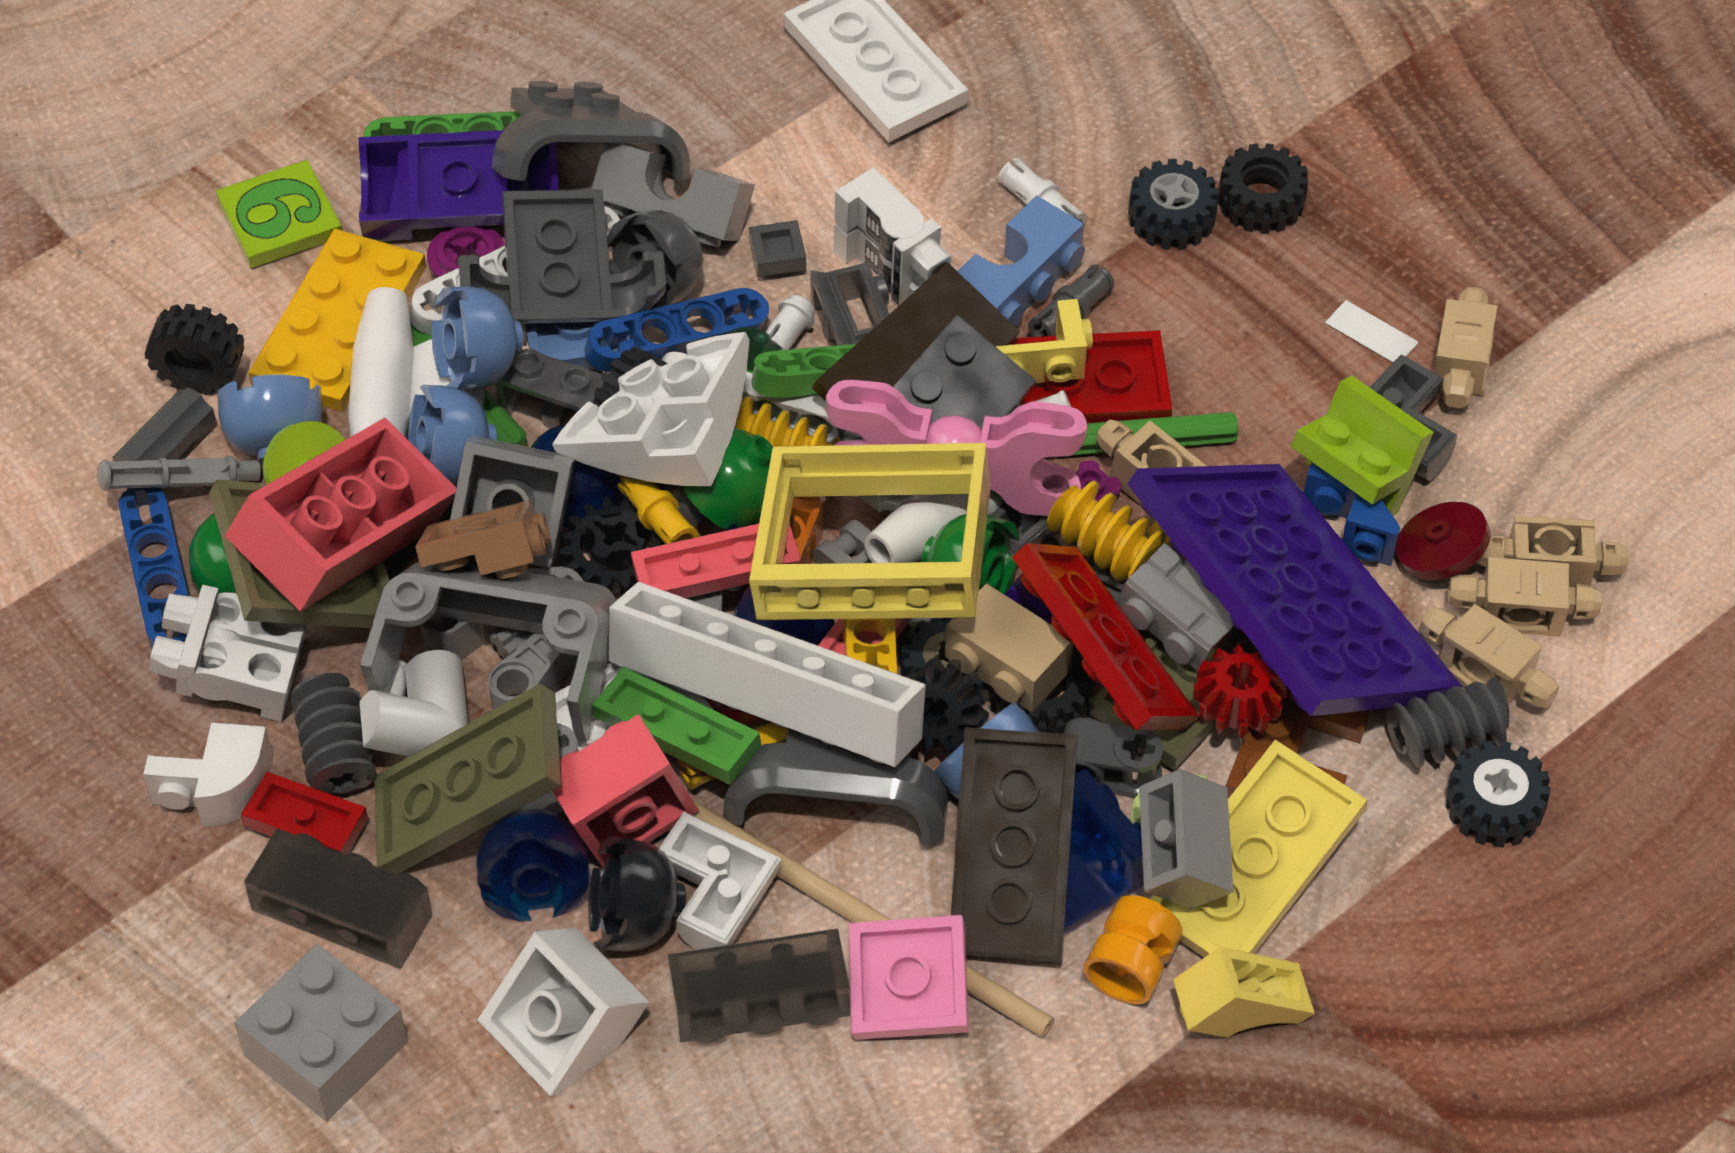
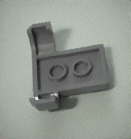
[492,81,690,182]
[458,189,666,323]
[723,728,948,845]

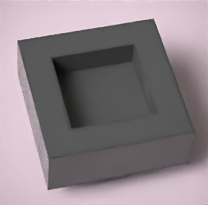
[749,220,807,277]

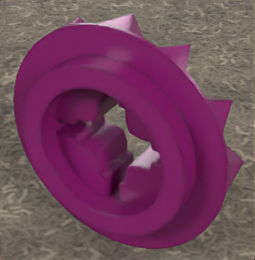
[427,226,505,277]

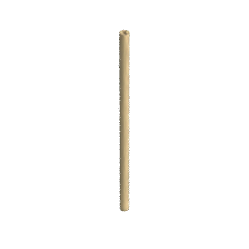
[692,799,1054,1038]

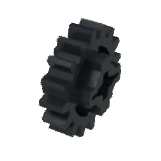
[559,497,665,596]

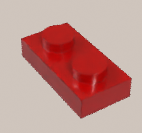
[241,771,368,863]

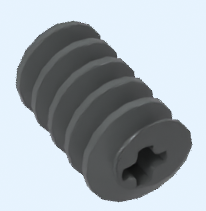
[291,673,377,794]
[1386,677,1509,768]

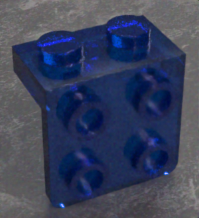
[1065,768,1144,933]

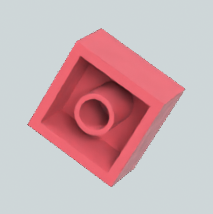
[552,714,699,869]

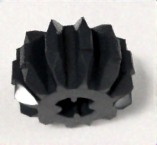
[907,657,990,753]

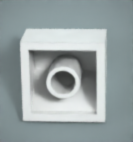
[478,928,649,1096]

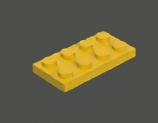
[248,228,426,413]

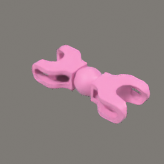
[826,380,1087,516]

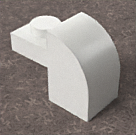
[143,723,273,827]

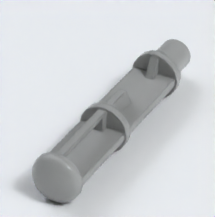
[97,456,260,491]

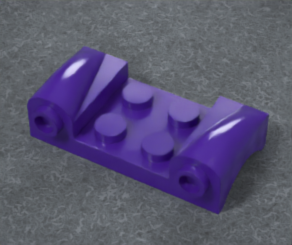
[358,130,559,241]

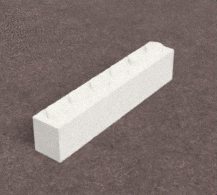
[609,582,926,767]

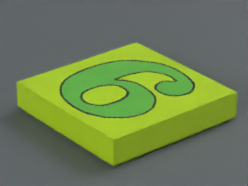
[215,159,342,269]

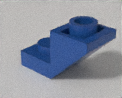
[1304,462,1400,566]

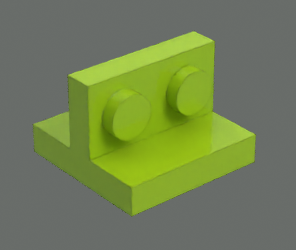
[1290,375,1434,516]

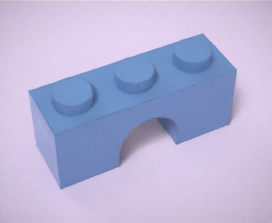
[958,195,1085,327]

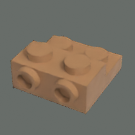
[415,500,551,579]

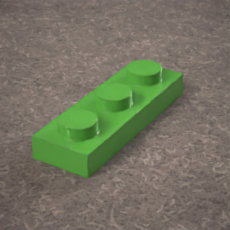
[592,667,761,785]

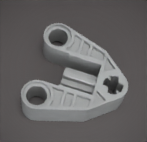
[420,567,583,710]

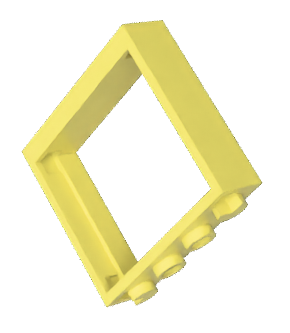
[749,443,991,620]

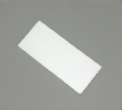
[1325,300,1419,362]

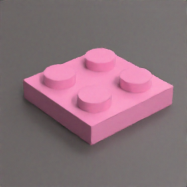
[849,915,969,1040]

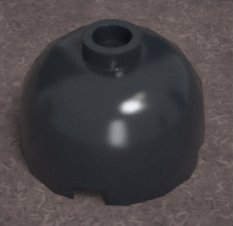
[588,837,686,951]

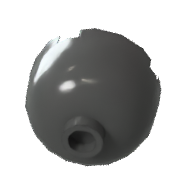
[607,210,704,309]

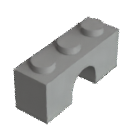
[591,142,755,247]

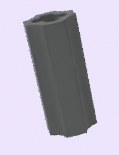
[112,387,216,461]

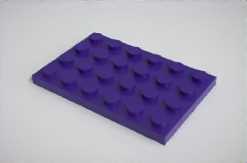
[1127,464,1462,716]

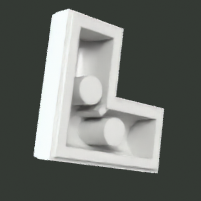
[360,650,468,757]
[659,812,782,958]

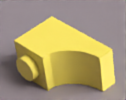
[1173,947,1315,1038]

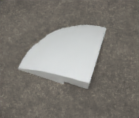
[552,332,749,486]

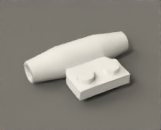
[348,287,485,437]
[857,490,1005,563]

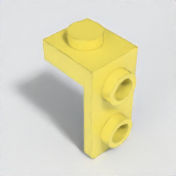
[995,299,1093,383]

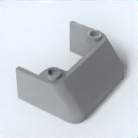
[360,561,616,742]

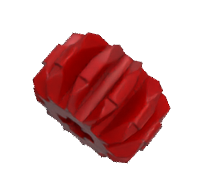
[1193,643,1288,739]

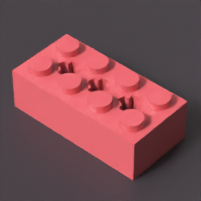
[225,418,456,612]

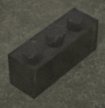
[244,828,433,970]
[668,928,850,1043]

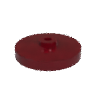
[1396,501,1491,580]

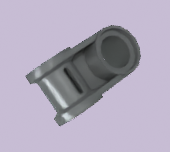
[1063,718,1163,798]

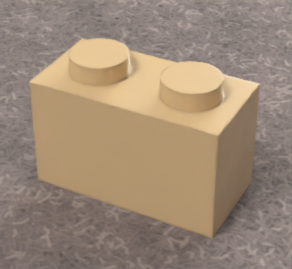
[945,583,1073,713]

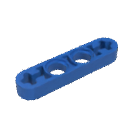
[584,288,769,372]
[119,487,189,649]

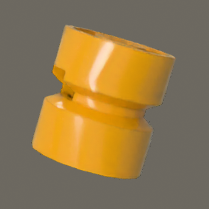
[1083,895,1183,1005]

